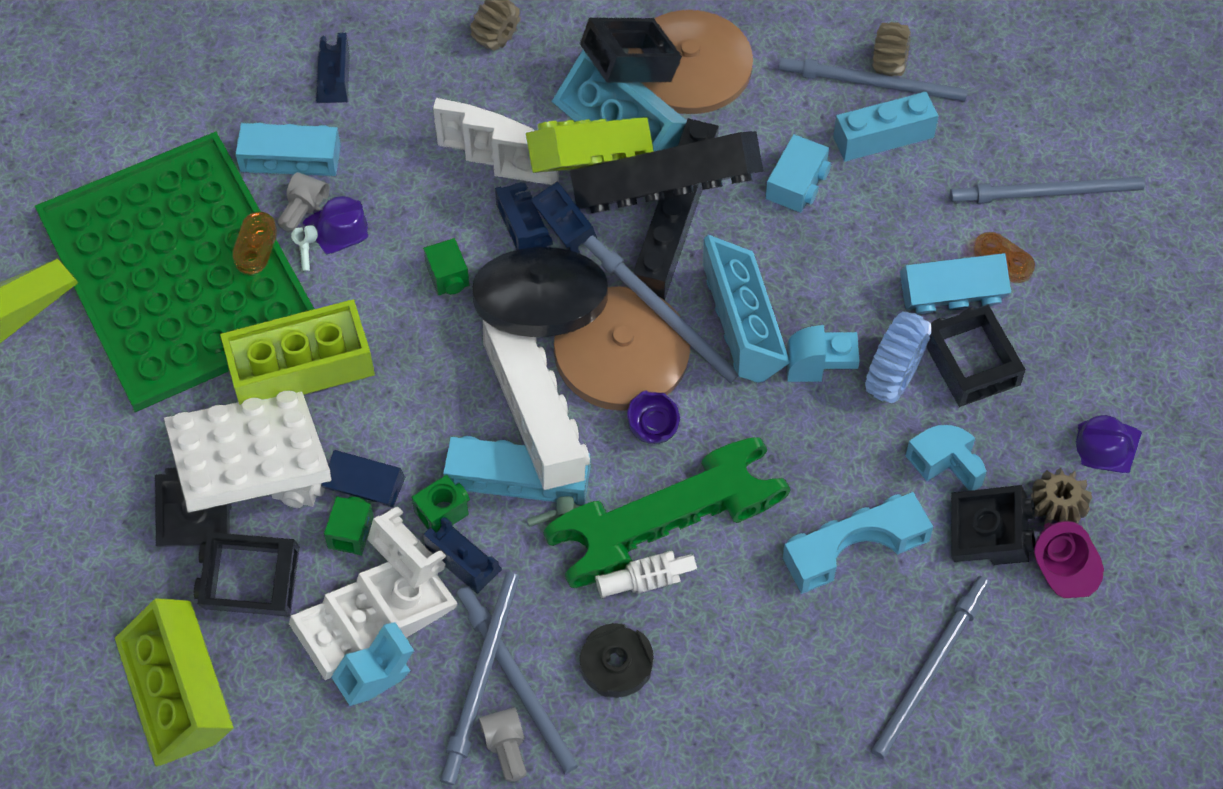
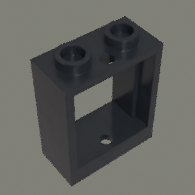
[580,18,682,83]
[926,305,1026,407]
[194,532,300,617]

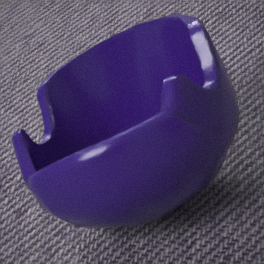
[626,390,681,444]

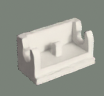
[367,507,446,589]

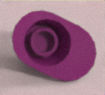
[1034,521,1104,599]

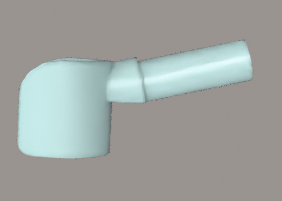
[291,225,318,271]

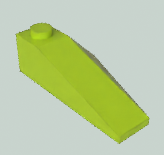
[0,258,78,343]

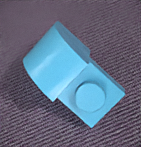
[786,325,859,382]
[905,425,987,491]
[331,622,414,706]

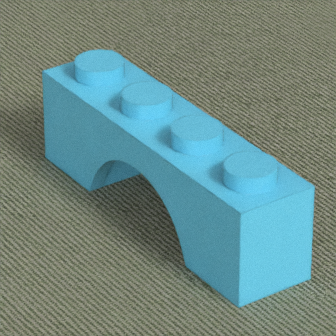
[783,492,933,594]

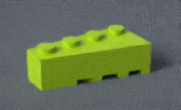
[525,117,654,173]

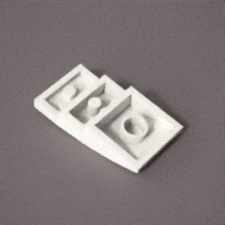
[433,98,559,185]
[289,562,458,680]

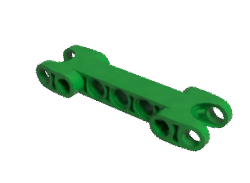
[543,437,791,588]

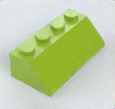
[220,299,375,405]
[115,598,234,767]

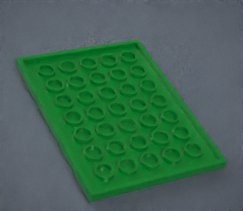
[35,131,314,412]

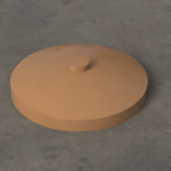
[628,10,753,114]
[554,286,690,410]

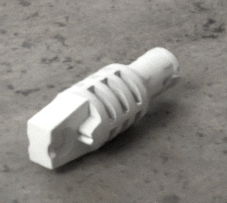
[595,551,697,598]

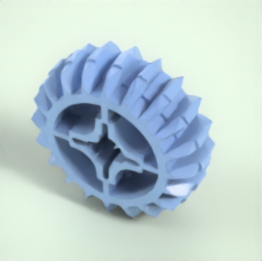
[865,311,931,403]

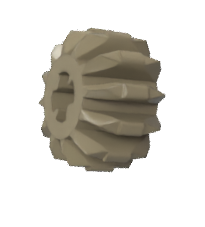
[470,0,520,51]
[873,22,911,76]
[1030,467,1092,524]

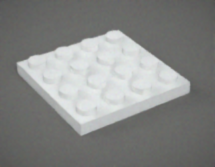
[164,391,331,512]

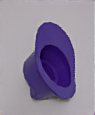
[303,196,369,254]
[1076,415,1142,473]

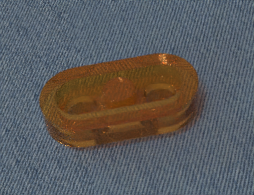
[233,212,277,274]
[973,232,1035,283]

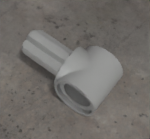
[278,172,330,232]
[479,707,527,782]

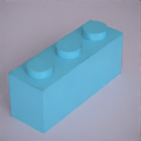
[833,92,938,161]
[236,123,341,176]
[900,253,1011,314]

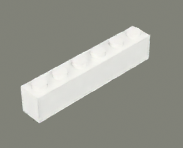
[483,320,590,490]

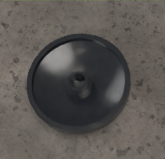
[472,247,608,337]

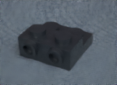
[155,467,232,547]
[951,485,1036,565]

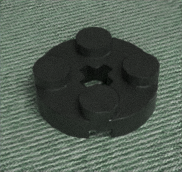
[580,623,654,697]

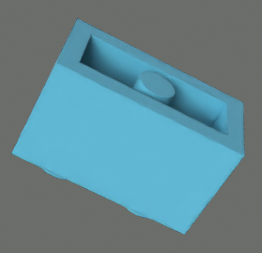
[765,134,831,213]

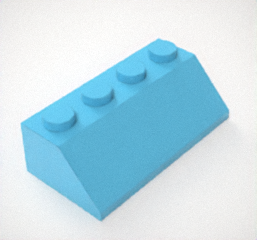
[552,50,687,151]
[703,235,790,383]

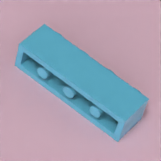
[443,436,591,505]

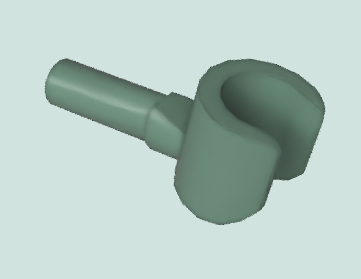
[527,496,576,527]

